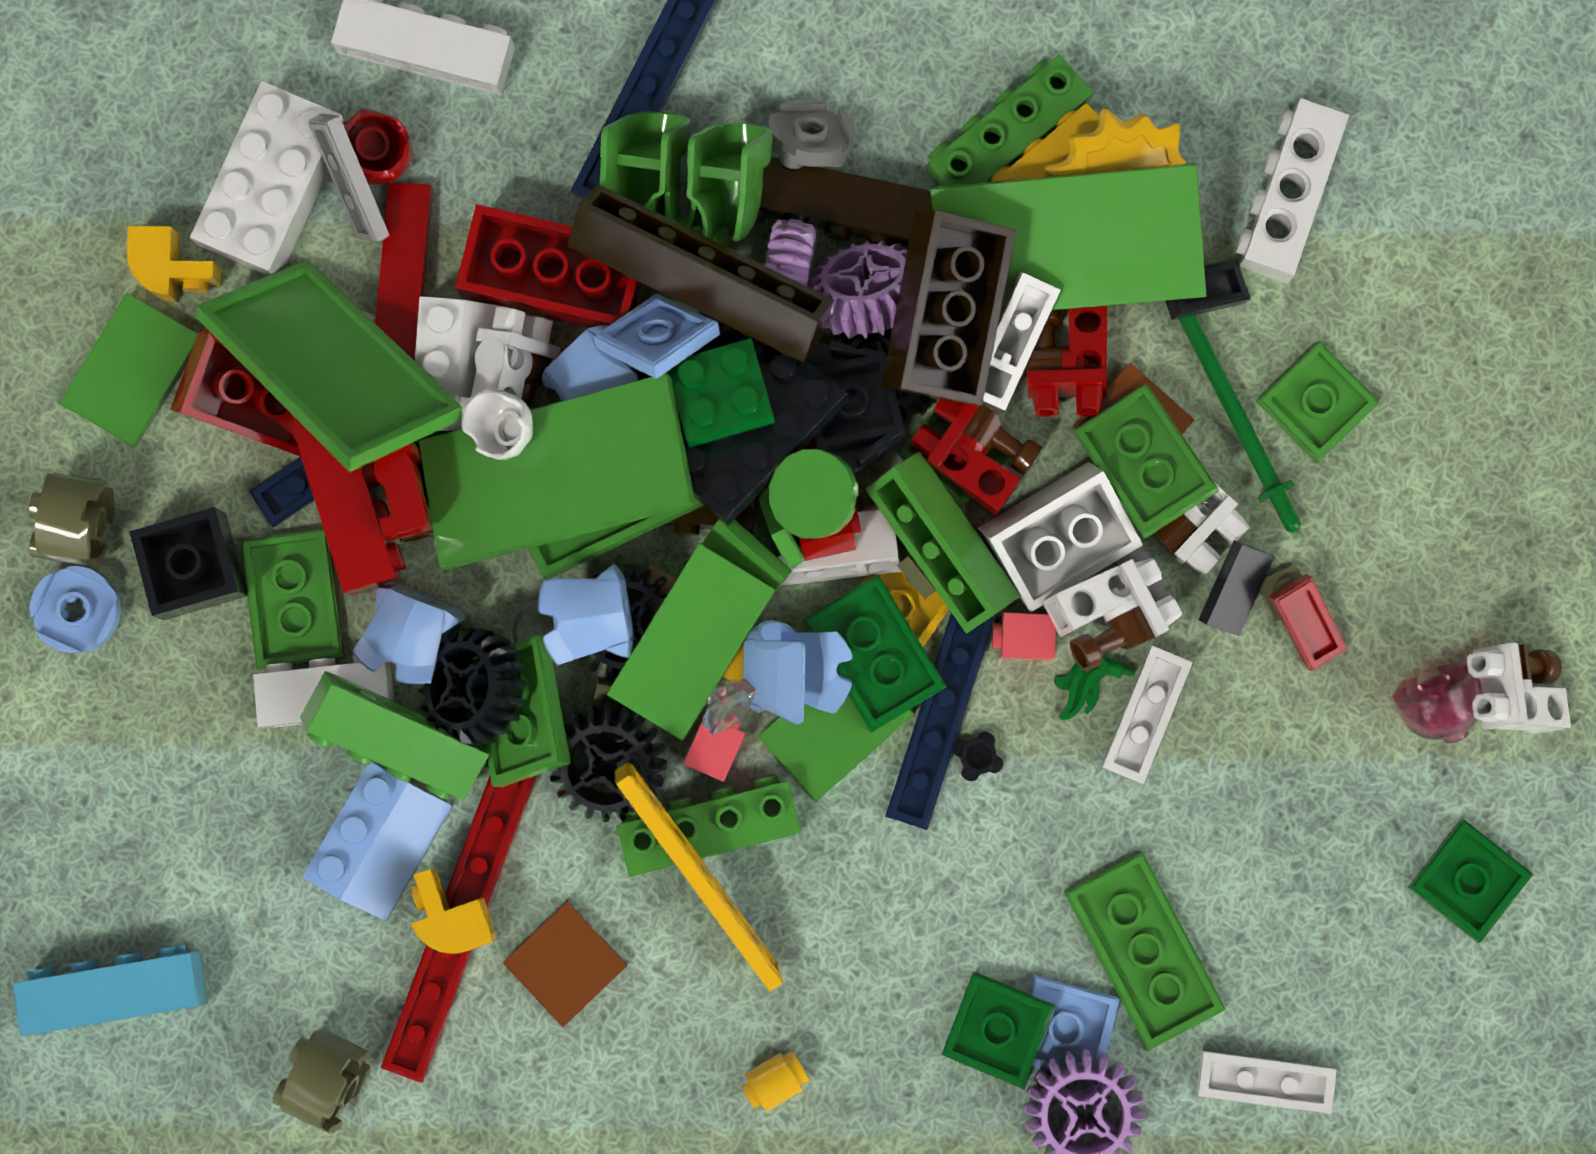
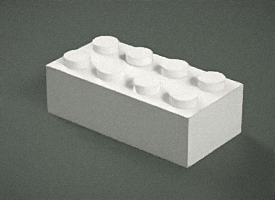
[190,81,346,276]

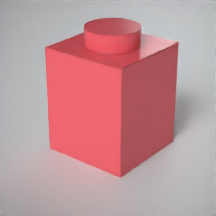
[991,613,1056,661]
[683,712,746,783]

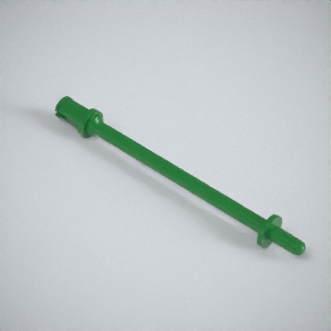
[1178,315,1301,533]

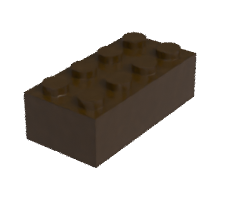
[881,210,1016,406]

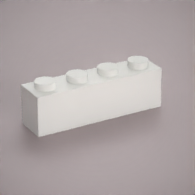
[331,0,515,96]

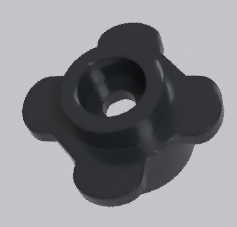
[953,732,1003,781]

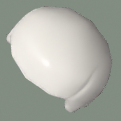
[461,389,533,460]

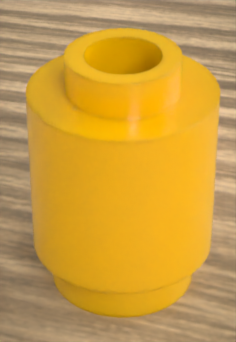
[741,1050,810,1113]

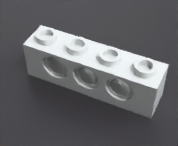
[1235,98,1350,284]

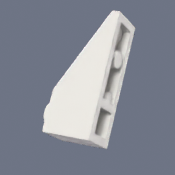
[983,271,1060,410]
[777,505,902,585]

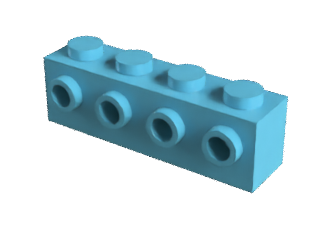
[13,945,208,1037]

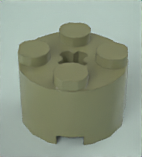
[28,473,115,567]
[273,1029,372,1133]

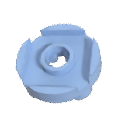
[29,566,121,654]

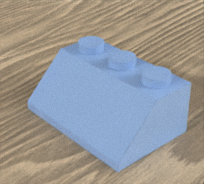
[302,761,453,921]

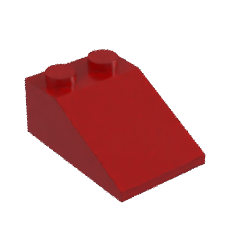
[170,329,301,457]

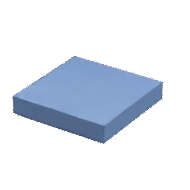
[594,294,720,379]
[1029,975,1120,1084]

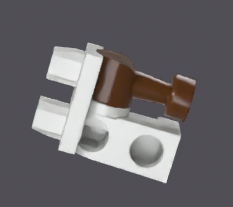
[460,307,561,415]
[1156,483,1250,575]
[1042,558,1182,672]
[1467,643,1571,734]

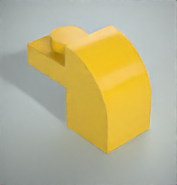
[127,226,222,303]
[410,868,498,953]

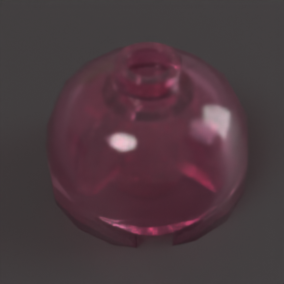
[1393,662,1483,743]

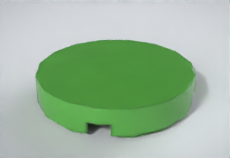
[769,449,858,538]

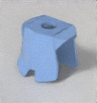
[542,325,640,401]
[538,564,635,665]
[352,584,465,684]
[743,620,853,724]

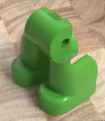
[600,112,773,247]

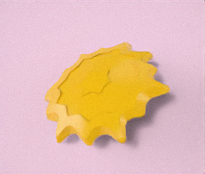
[1044,108,1200,198]

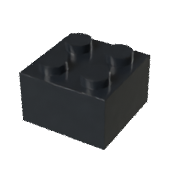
[129,507,247,620]

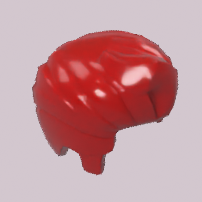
[344,109,412,185]

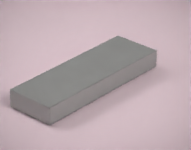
[308,114,390,242]

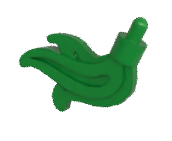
[1054,654,1135,721]

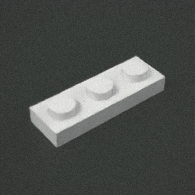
[1101,646,1193,784]
[1196,1050,1337,1114]

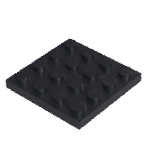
[638,312,850,526]

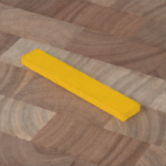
[615,762,783,992]

